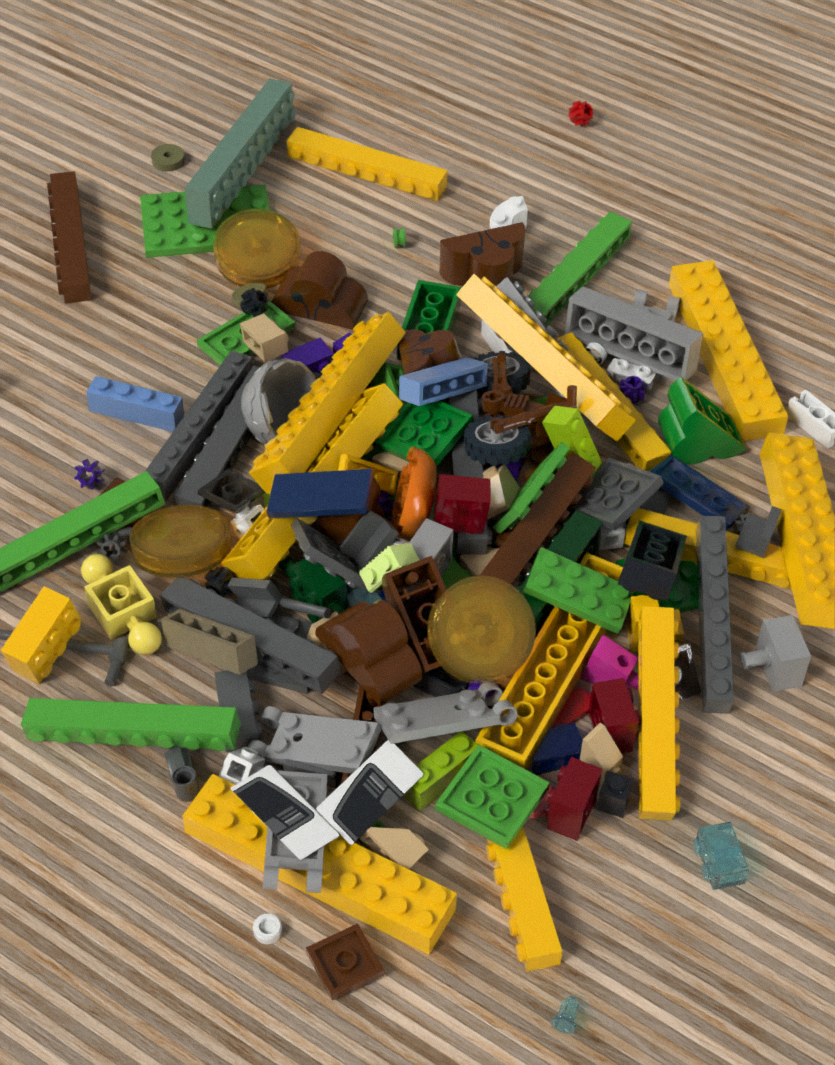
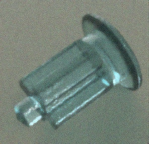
[551,996,579,1034]

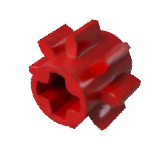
[569,100,593,127]

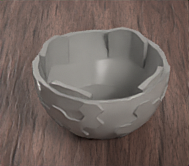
[241,358,316,445]

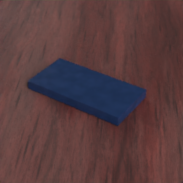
[649,455,750,531]
[266,469,374,518]

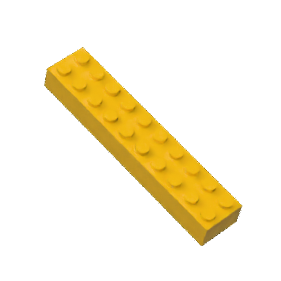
[669,260,788,442]
[456,274,636,442]
[249,312,406,494]
[221,383,403,580]
[759,432,835,629]
[475,553,623,771]
[182,774,457,955]

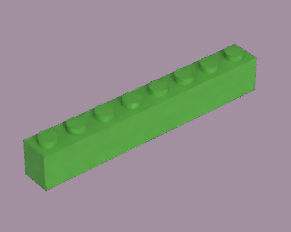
[529,211,632,326]
[0,471,165,592]
[21,698,241,751]

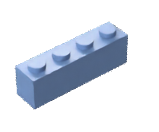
[399,357,488,406]
[86,376,184,432]

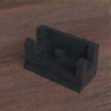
[413,669,470,697]

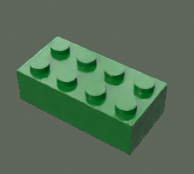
[397,280,461,361]

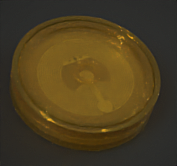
[213,209,301,289]
[130,505,232,578]
[427,576,536,684]

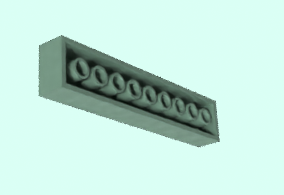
[185,78,296,229]

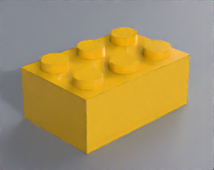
[0,586,81,684]

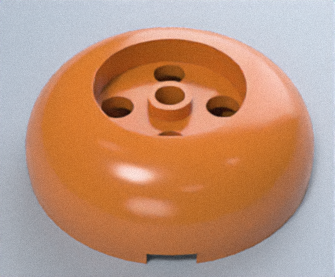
[390,447,437,542]

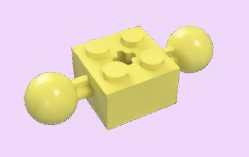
[81,554,162,655]

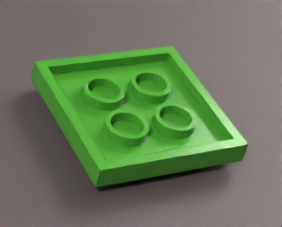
[435,745,550,850]

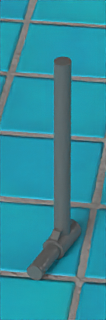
[0,629,130,686]

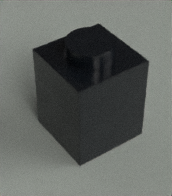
[597,771,634,818]

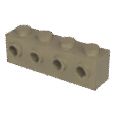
[161,609,258,675]

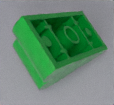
[658,377,746,465]

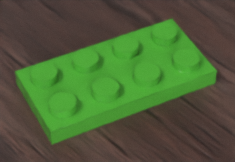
[197,300,296,365]
[493,442,570,534]
[523,547,634,634]

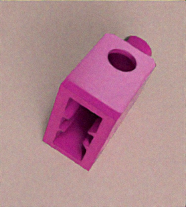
[580,635,638,690]

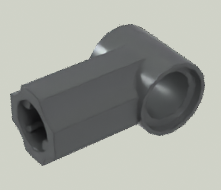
[164,746,200,802]

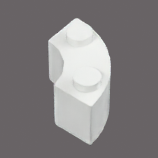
[489,196,528,229]

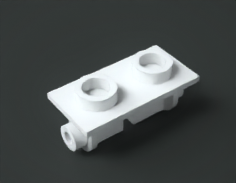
[607,358,657,391]

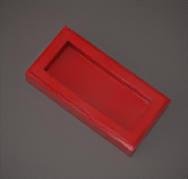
[552,686,591,735]

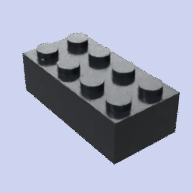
[618,520,687,601]

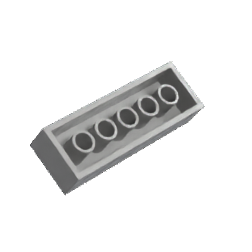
[565,286,703,381]

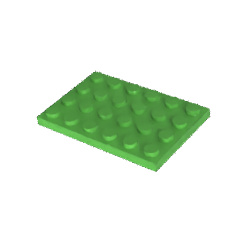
[140,184,274,258]

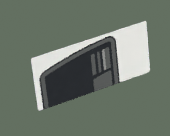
[316,740,423,845]
[231,765,339,860]

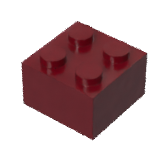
[433,474,491,534]
[588,678,641,754]
[545,757,602,841]

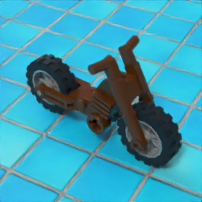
[464,351,577,466]

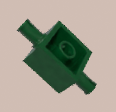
[279,555,347,623]

